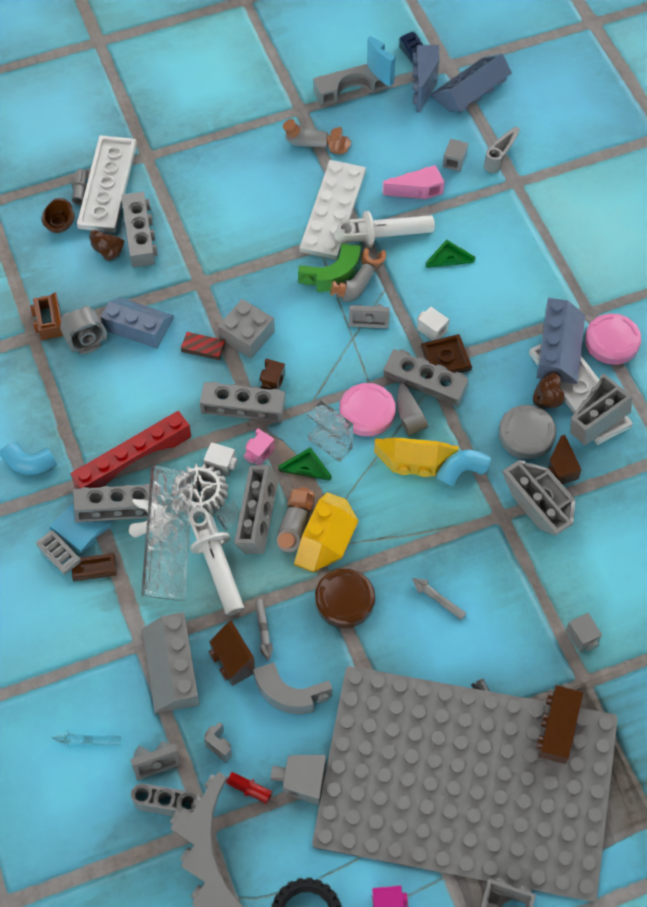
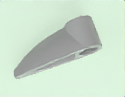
[484,127,520,173]
[397,382,428,436]

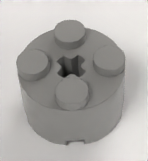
[60,306,107,354]

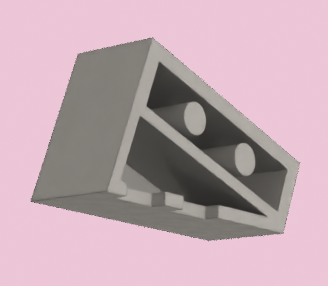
[570,373,632,446]

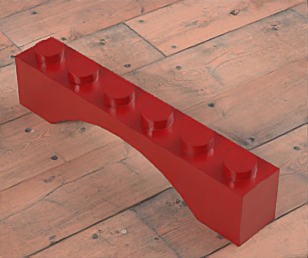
[70,410,191,489]

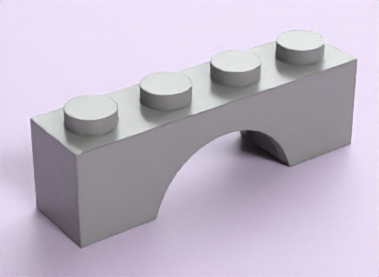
[313,64,389,106]

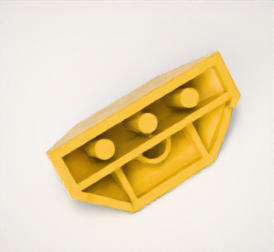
[374,438,459,477]
[294,492,358,573]

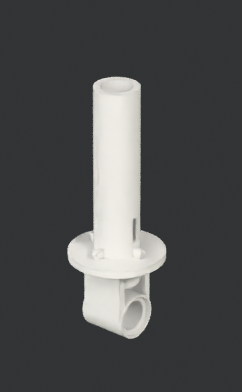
[335,211,435,248]
[189,507,245,616]

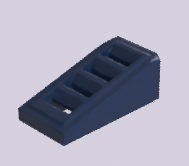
[399,31,423,66]

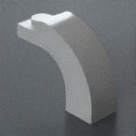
[253,662,332,714]

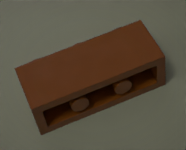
[536,685,583,764]

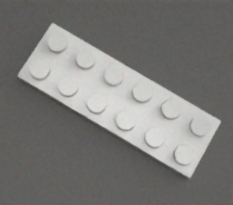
[77,135,137,233]
[300,160,366,260]
[529,344,633,445]

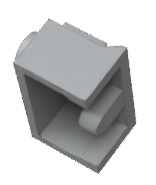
[480,878,536,907]

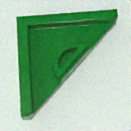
[425,239,476,268]
[278,447,332,481]

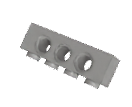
[121,192,158,268]
[383,349,469,407]
[200,382,286,423]
[234,465,279,554]
[73,484,161,523]

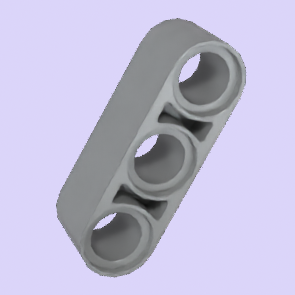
[131,784,197,816]

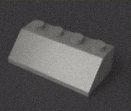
[142,612,200,714]

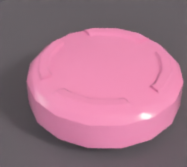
[585,313,641,365]
[340,383,395,436]

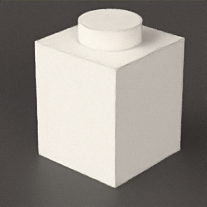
[417,307,450,341]
[204,442,238,477]

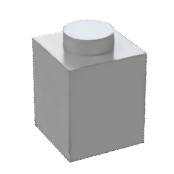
[443,138,468,172]
[566,613,602,652]

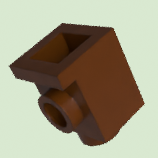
[259,359,285,390]

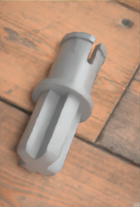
[72,168,87,205]

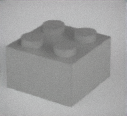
[218,299,275,358]

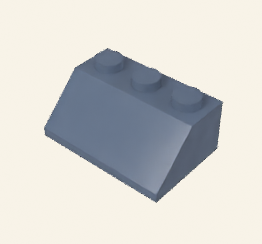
[100,297,174,348]

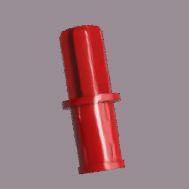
[226,772,273,805]

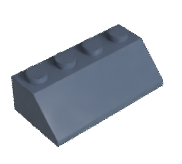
[431,54,512,112]
[536,298,585,384]

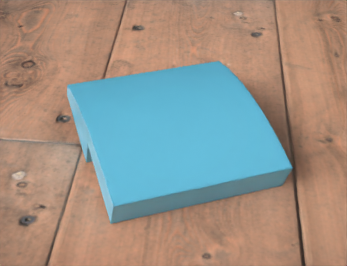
[367,36,396,87]
[49,503,112,554]

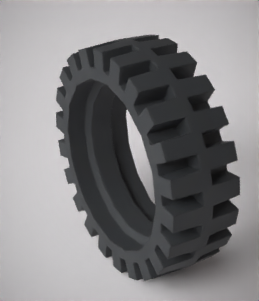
[271,877,342,907]

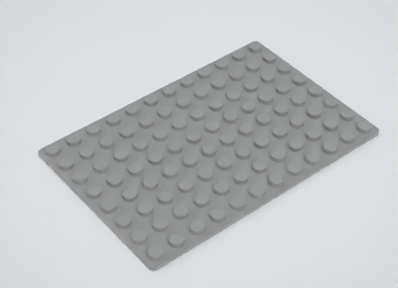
[312,666,618,902]

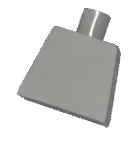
[271,755,326,805]

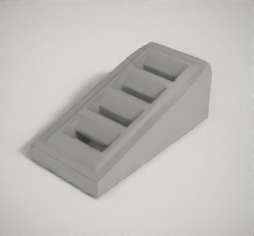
[36,530,81,575]

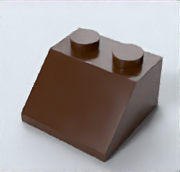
[208,620,255,686]

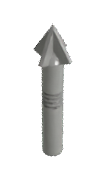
[412,578,467,620]
[255,599,273,661]

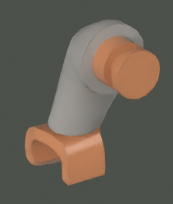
[283,119,351,155]
[330,248,386,302]
[277,487,315,552]

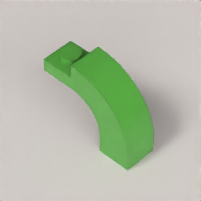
[298,244,361,292]

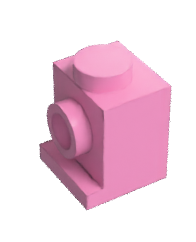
[244,429,275,465]

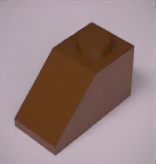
[548,435,582,484]

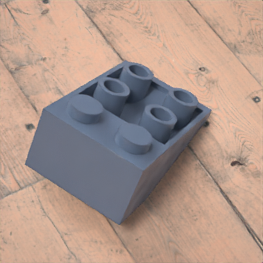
[412,45,440,112]

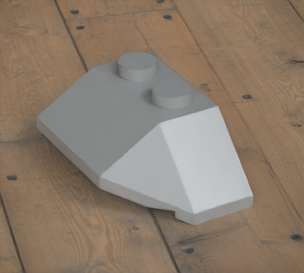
[502,460,575,536]

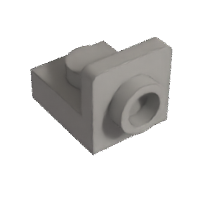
[204,722,232,763]

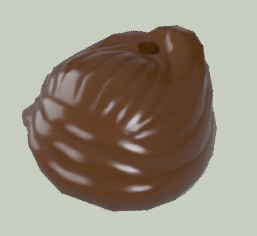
[41,198,75,233]
[89,229,124,262]
[533,372,564,409]

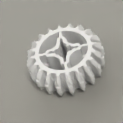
[171,463,228,519]

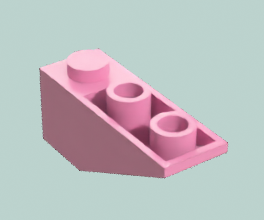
[382,165,444,199]

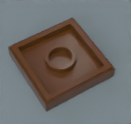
[421,334,472,373]

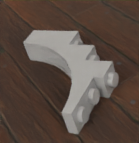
[170,772,244,907]

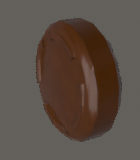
[315,568,375,628]

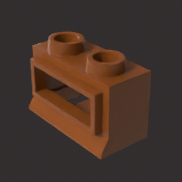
[30,292,63,340]

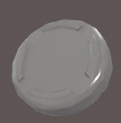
[499,405,556,459]

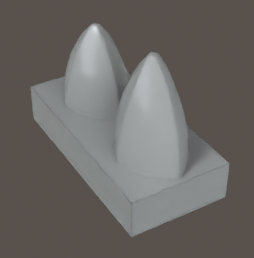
[349,304,390,328]
[130,741,181,781]

